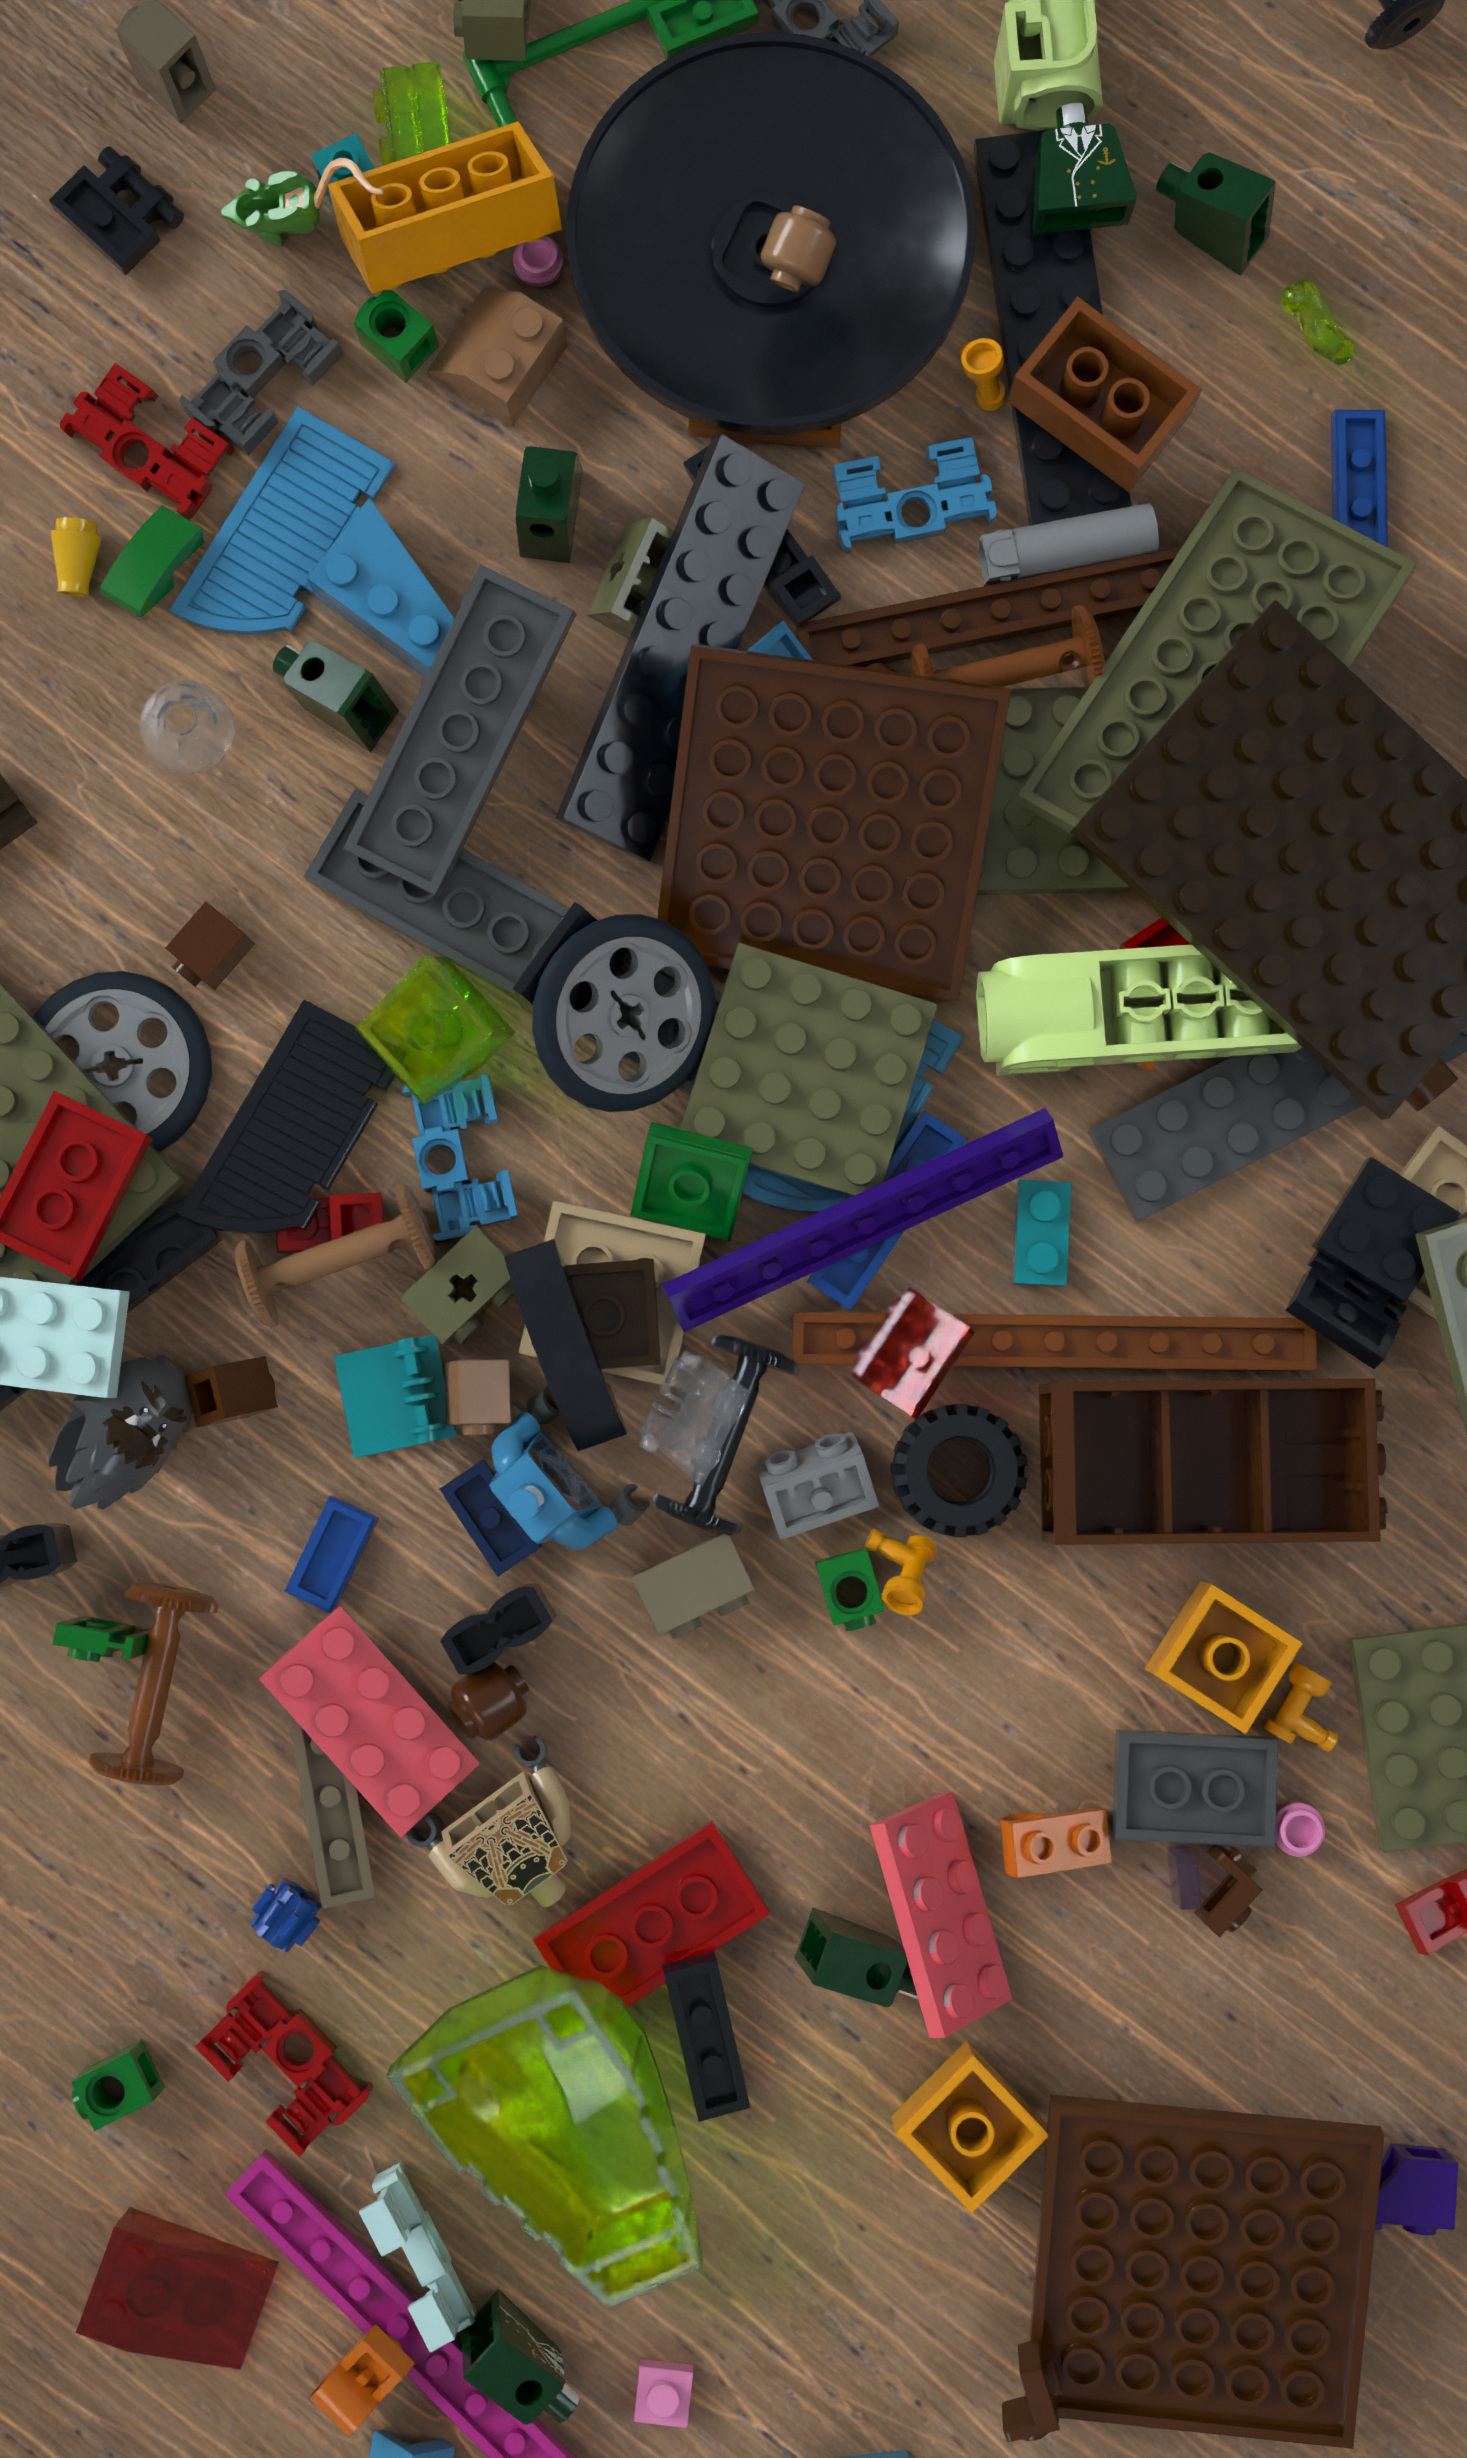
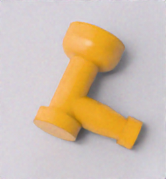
[959,338,1007,411]
[864,1529,937,1616]
[1263,1661,1338,1752]

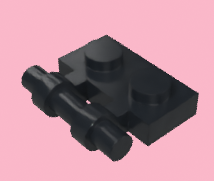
[49,146,184,276]
[1285,1250,1407,1370]

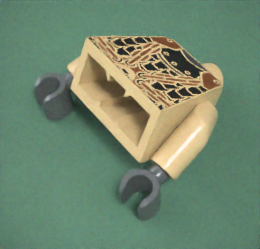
[407,1736,571,1907]

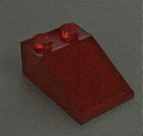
[76,2207,279,2370]

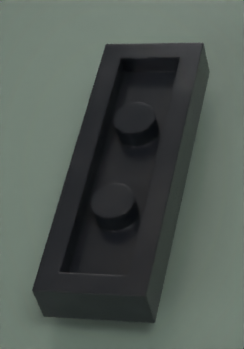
[662,1951,750,2122]

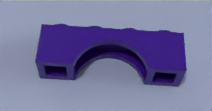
[1375,2143,1459,2236]

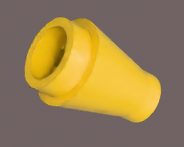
[50,517,102,597]

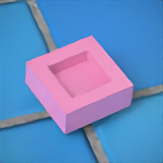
[634,2359,694,2428]

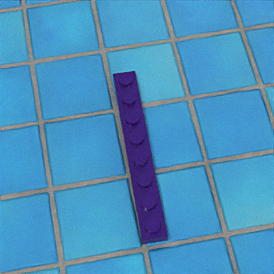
[662,1108,1064,1332]

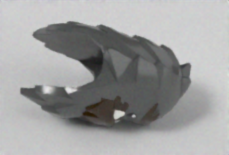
[49,1355,193,1509]

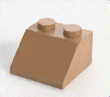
[428,289,567,427]

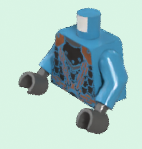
[489,1386,650,1551]

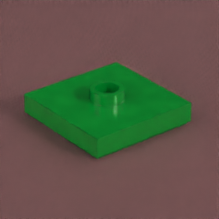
[630,1122,753,1242]

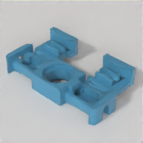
[832,437,997,553]
[402,1073,519,1243]

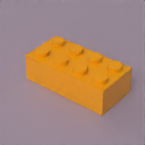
[327,121,562,294]

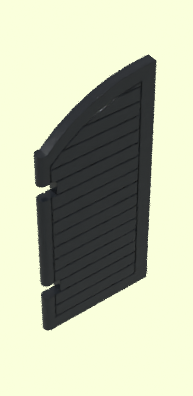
[178,1000,407,1234]

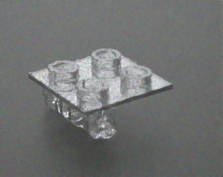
[638,1350,750,1486]

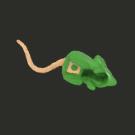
[221,158,384,246]

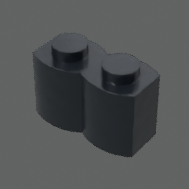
[0,1523,77,1587]
[440,1583,557,1675]

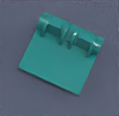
[334,1335,457,1458]

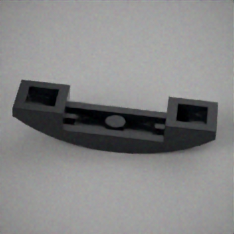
[683,435,841,627]
[504,1238,627,1451]

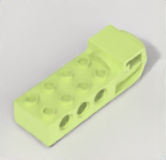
[994,0,1103,131]
[976,945,1302,1076]

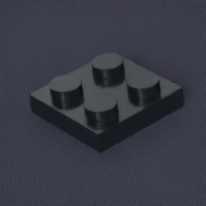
[1312,1157,1461,1303]

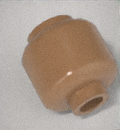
[761,206,837,292]

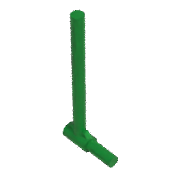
[462,0,664,127]

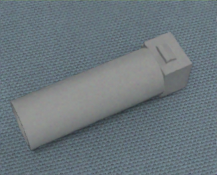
[976,503,1159,586]

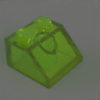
[355,955,516,1104]

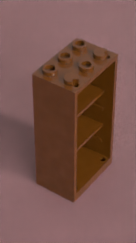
[1039,1378,1388,1545]

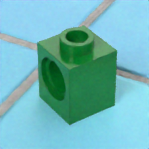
[354,290,439,383]
[814,1547,885,1632]
[71,2040,165,2131]

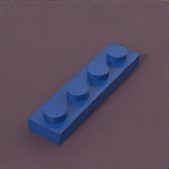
[807,1110,967,1311]

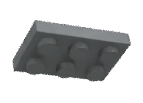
[1112,1729,1278,1847]

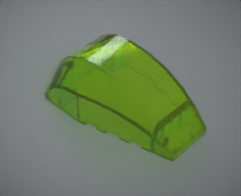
[386,1965,703,2308]

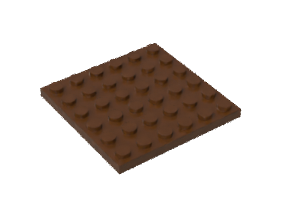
[657,643,1011,1002]
[1024,2094,1384,2449]

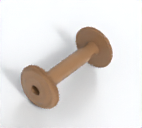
[235,1183,437,1328]

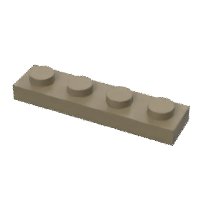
[287,1712,375,1909]

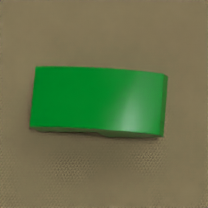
[100,505,204,618]

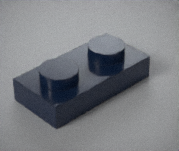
[439,1459,543,1577]

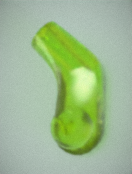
[1281,279,1355,365]

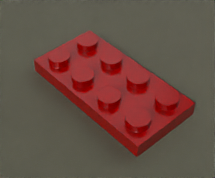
[533,1820,770,2032]

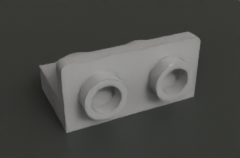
[755,1432,879,1540]

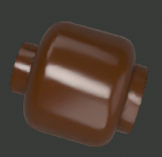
[447,1662,529,1741]

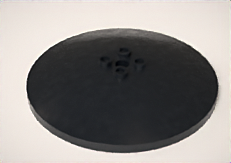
[566,32,976,435]

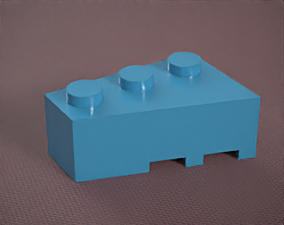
[306,497,454,678]

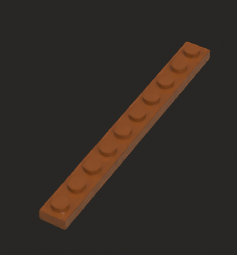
[792,1312,1317,1371]

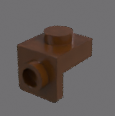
[1194,1845,1263,1937]
[1002,2339,1063,2442]

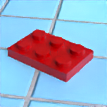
[0,1091,153,1281]

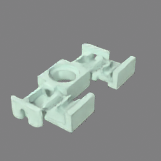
[359,2162,477,2353]

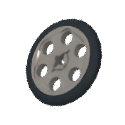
[532,914,715,1112]
[33,971,212,1153]

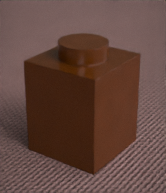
[165,901,255,990]
[185,1356,278,1428]

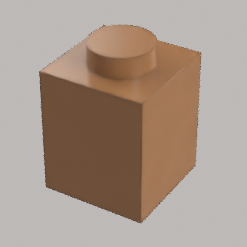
[445,1359,511,1435]

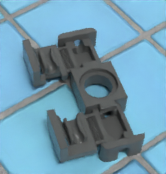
[765,0,899,57]
[180,290,343,455]

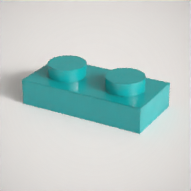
[1012,1180,1071,1287]

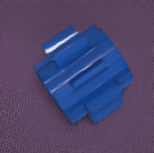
[250,1878,321,1952]

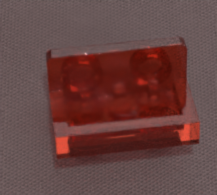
[852,1288,975,1420]

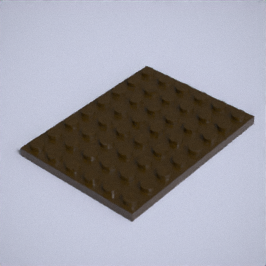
[1070,599,1467,1120]

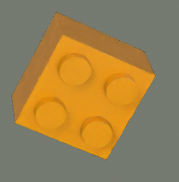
[1144,1581,1303,1734]
[891,2040,1048,2214]

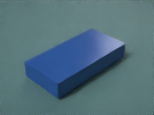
[284,1496,379,1613]

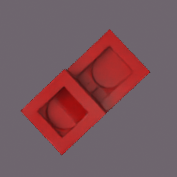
[276,1192,383,1253]
[1395,1869,1467,1955]

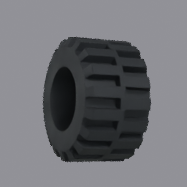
[891,1404,1028,1537]

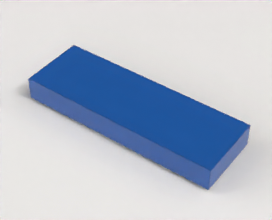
[1331,410,1388,547]

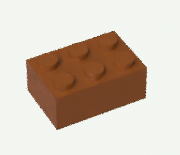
[1008,297,1202,493]

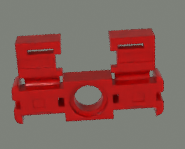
[60,363,235,519]
[195,1971,373,2157]

